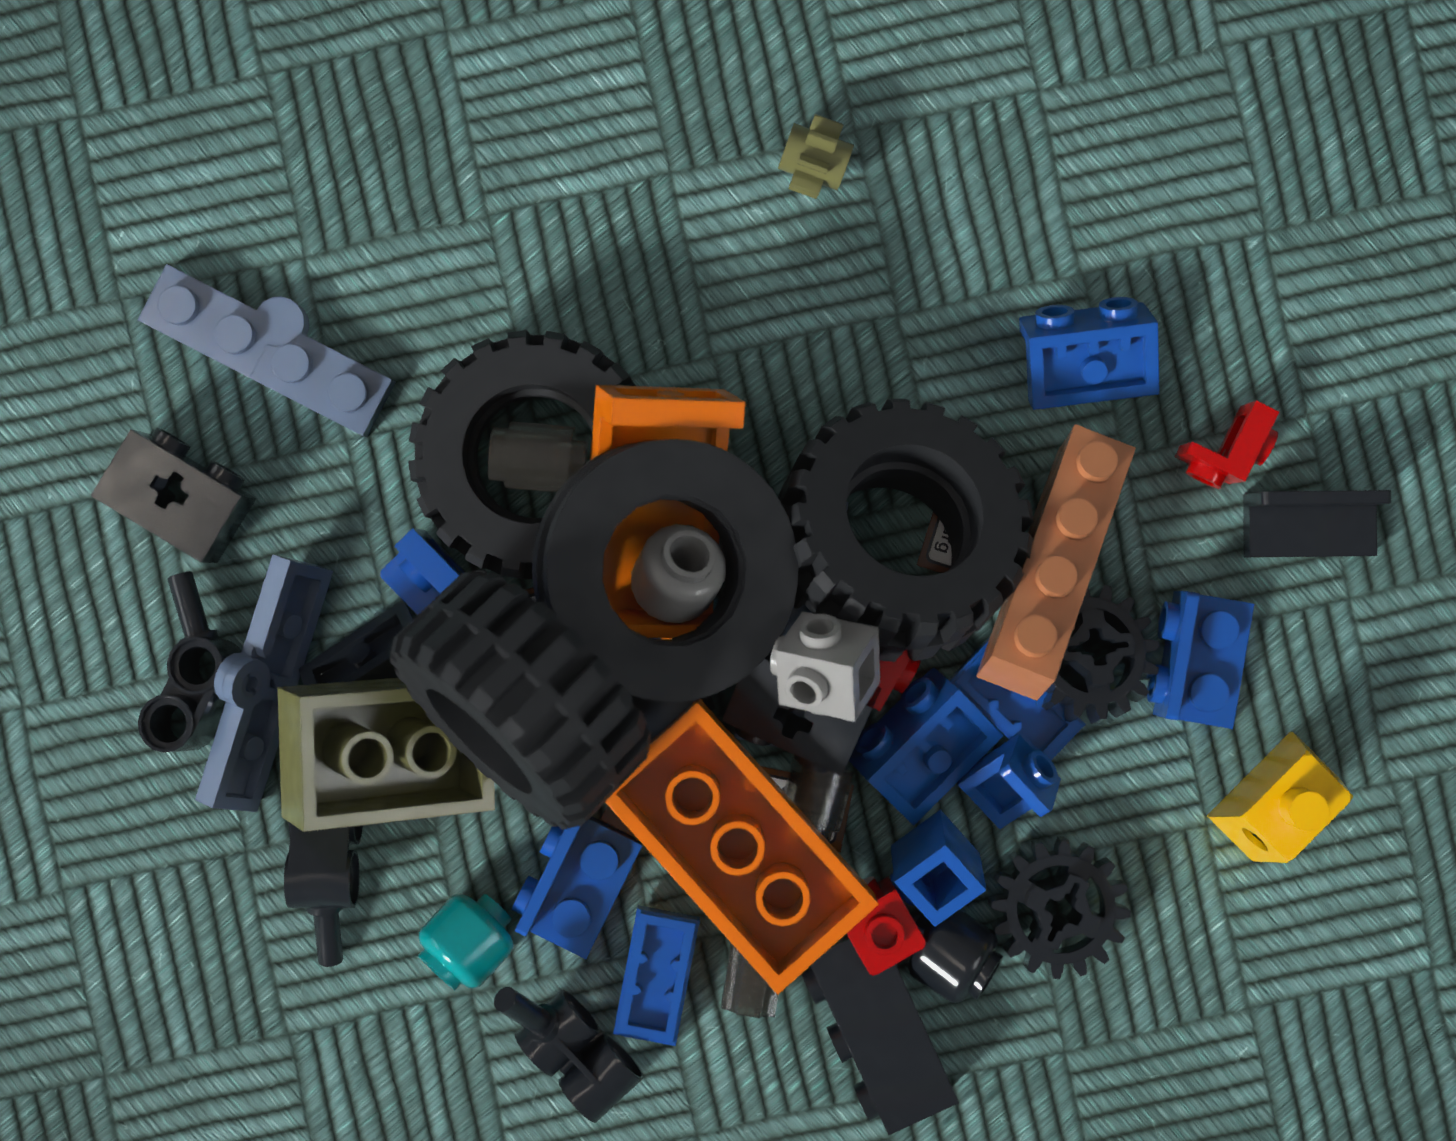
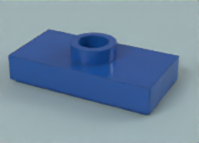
[948,635,1086,760]
[613,905,700,1046]

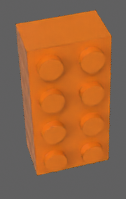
[605,699,879,994]

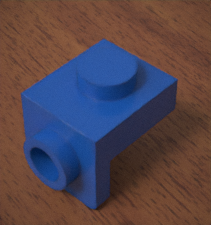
[958,734,1061,829]

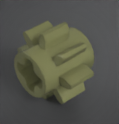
[778,114,854,199]

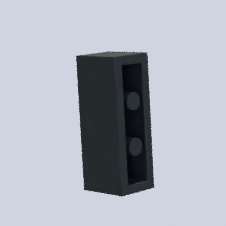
[802,934,959,1135]

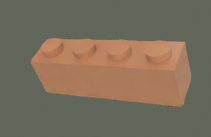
[976,424,1136,701]

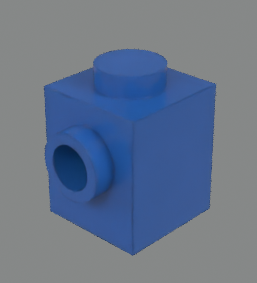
[890,809,986,927]

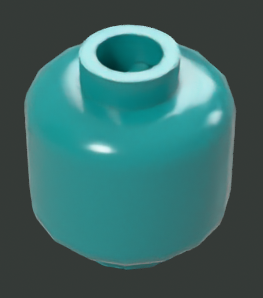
[418,893,514,991]

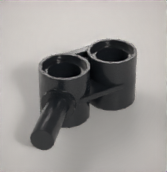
[138,571,242,753]
[284,822,363,967]
[494,987,644,1123]

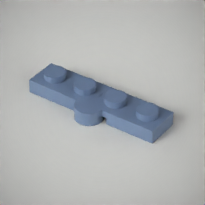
[138,264,396,437]
[195,554,333,812]

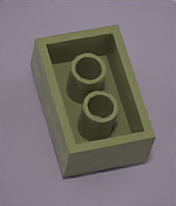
[277,678,495,832]

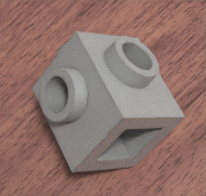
[770,612,880,722]

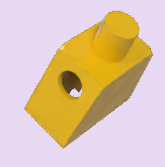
[1207,731,1353,863]

